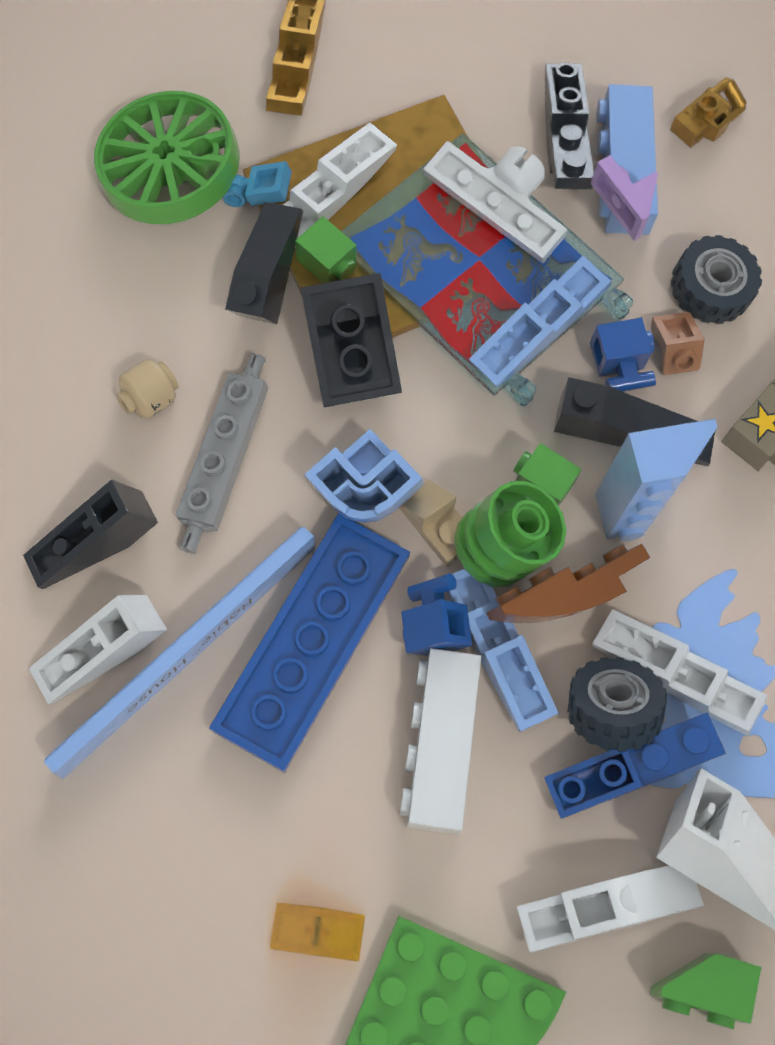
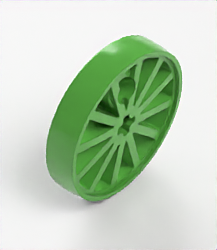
[94,91,240,225]

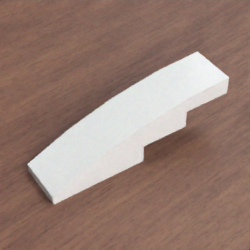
[283,122,397,248]
[592,609,768,736]

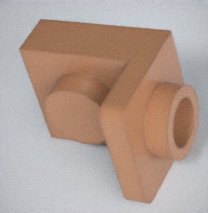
[651,312,705,375]

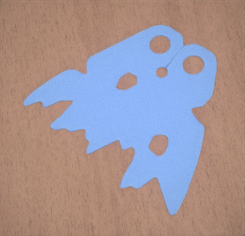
[609,569,775,798]

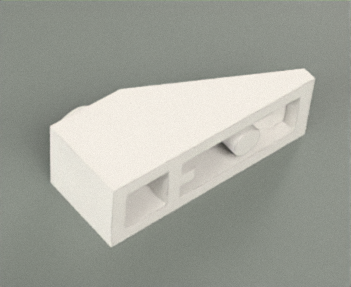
[28,595,167,704]

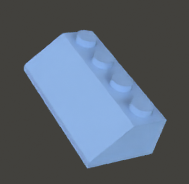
[595,419,718,541]

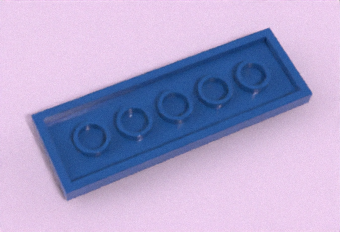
[209,513,410,773]

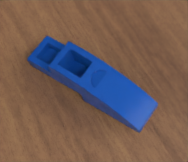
[544,712,726,819]

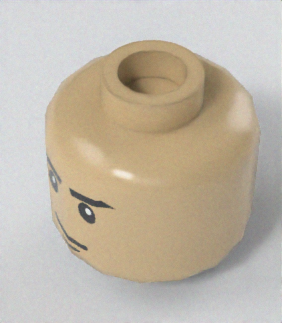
[116,359,179,419]

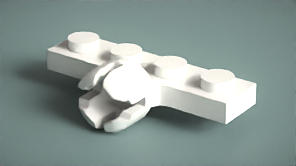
[423,141,567,264]

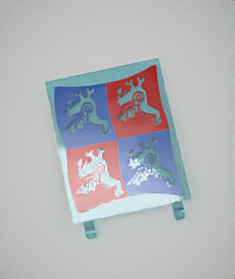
[341,133,633,406]

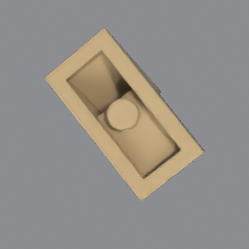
[399,480,462,566]

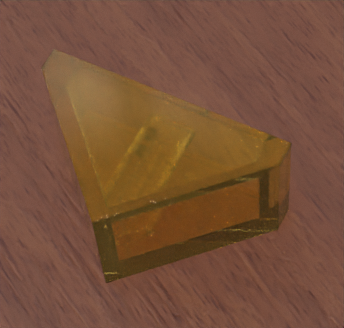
[269,902,365,962]

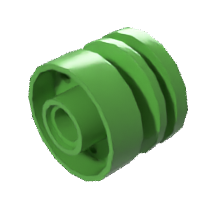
[454,481,566,587]

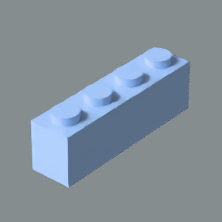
[596,84,658,235]

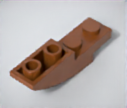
[486,544,650,623]

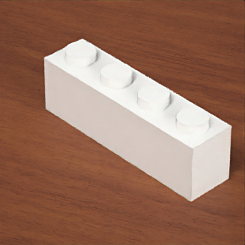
[400,648,482,834]

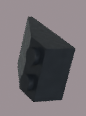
[300,273,402,408]

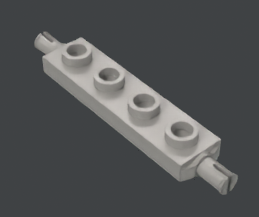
[176,353,268,554]

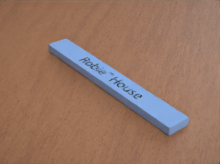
[44,527,315,779]

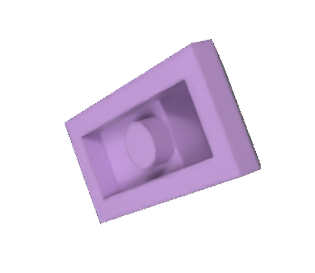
[591,155,658,241]

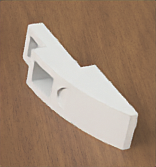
[517,865,704,953]

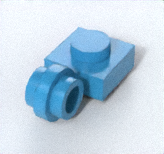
[223,161,292,207]

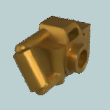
[670,77,747,148]

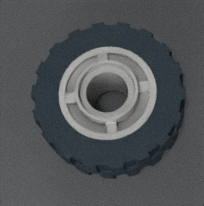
[671,235,762,324]
[567,657,667,752]

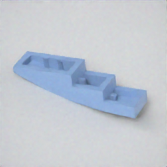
[469,256,611,388]
[447,569,559,732]

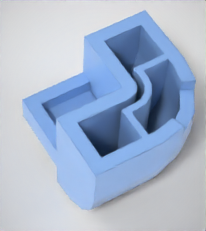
[304,429,424,523]

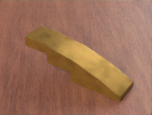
[266,0,326,116]

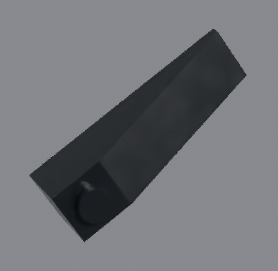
[554,377,715,466]

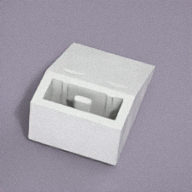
[656,768,775,930]

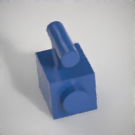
[590,317,656,392]
[401,573,472,656]

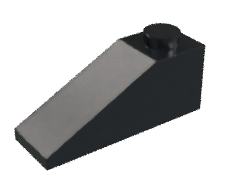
[225,202,304,325]
[23,479,158,589]

